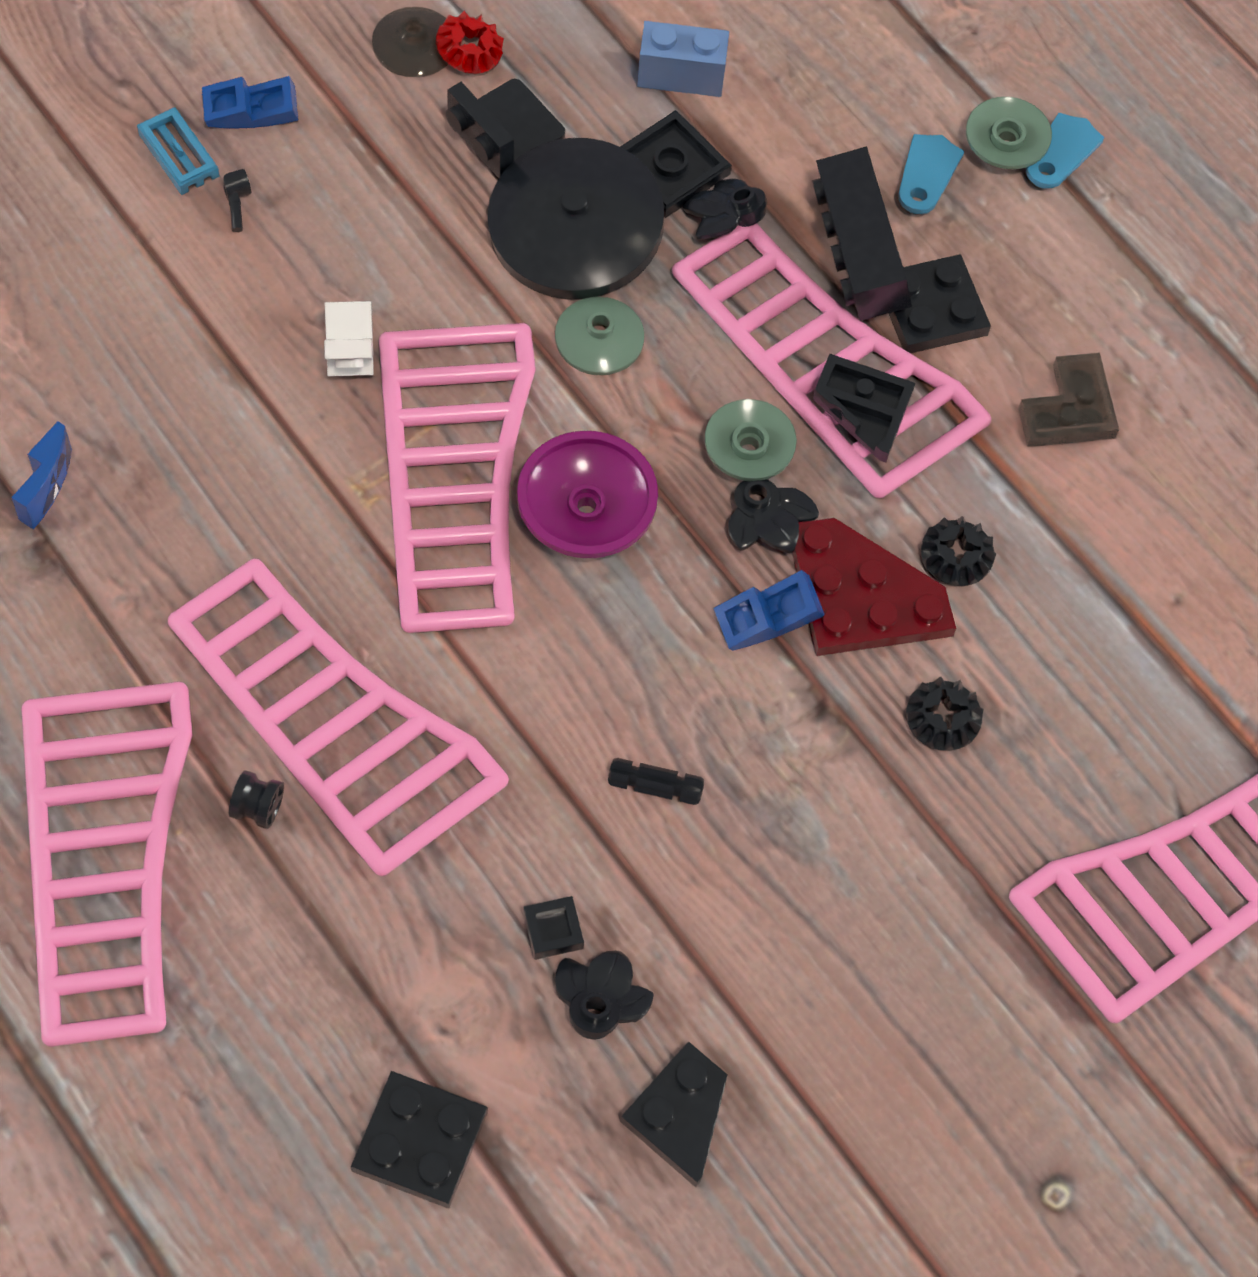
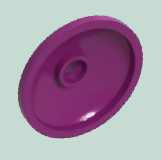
[517,431,658,558]

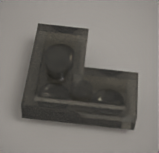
[1018,352,1119,447]

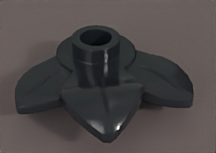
[683,179,767,240]
[728,479,819,554]
[555,950,654,1040]

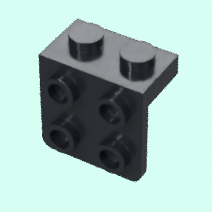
[446,79,565,178]

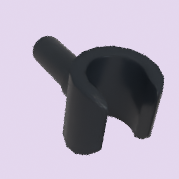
[223,169,252,232]

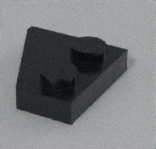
[813,353,916,463]
[620,1041,728,1187]

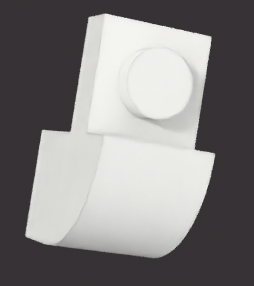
[324,301,374,376]

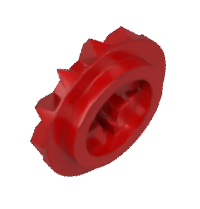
[436,10,504,74]

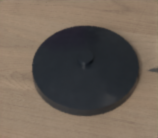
[488,138,664,299]

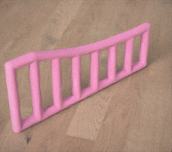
[672,223,991,498]
[379,323,536,633]
[168,559,509,876]
[21,682,193,1047]
[1009,774,1258,1023]

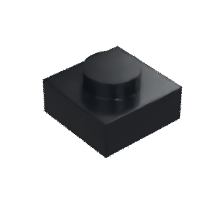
[523,896,584,960]

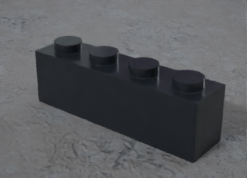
[812,146,912,321]

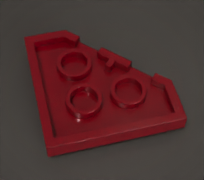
[792,518,957,656]

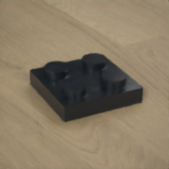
[888,254,991,353]
[351,1071,488,1209]

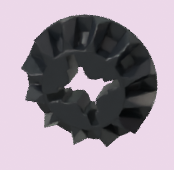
[921,516,996,586]
[906,676,984,751]

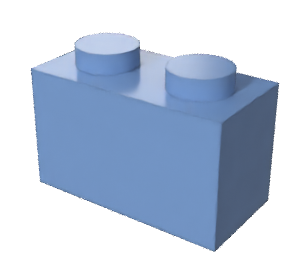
[637,21,729,97]

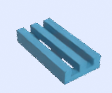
[137,107,220,195]

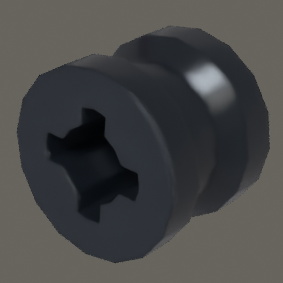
[228,770,284,829]

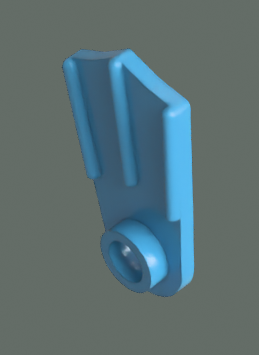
[1026,113,1104,189]
[898,134,964,214]

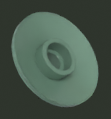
[966,97,1052,169]
[555,297,644,375]
[705,399,797,481]

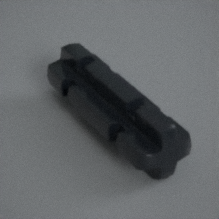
[608,758,704,805]

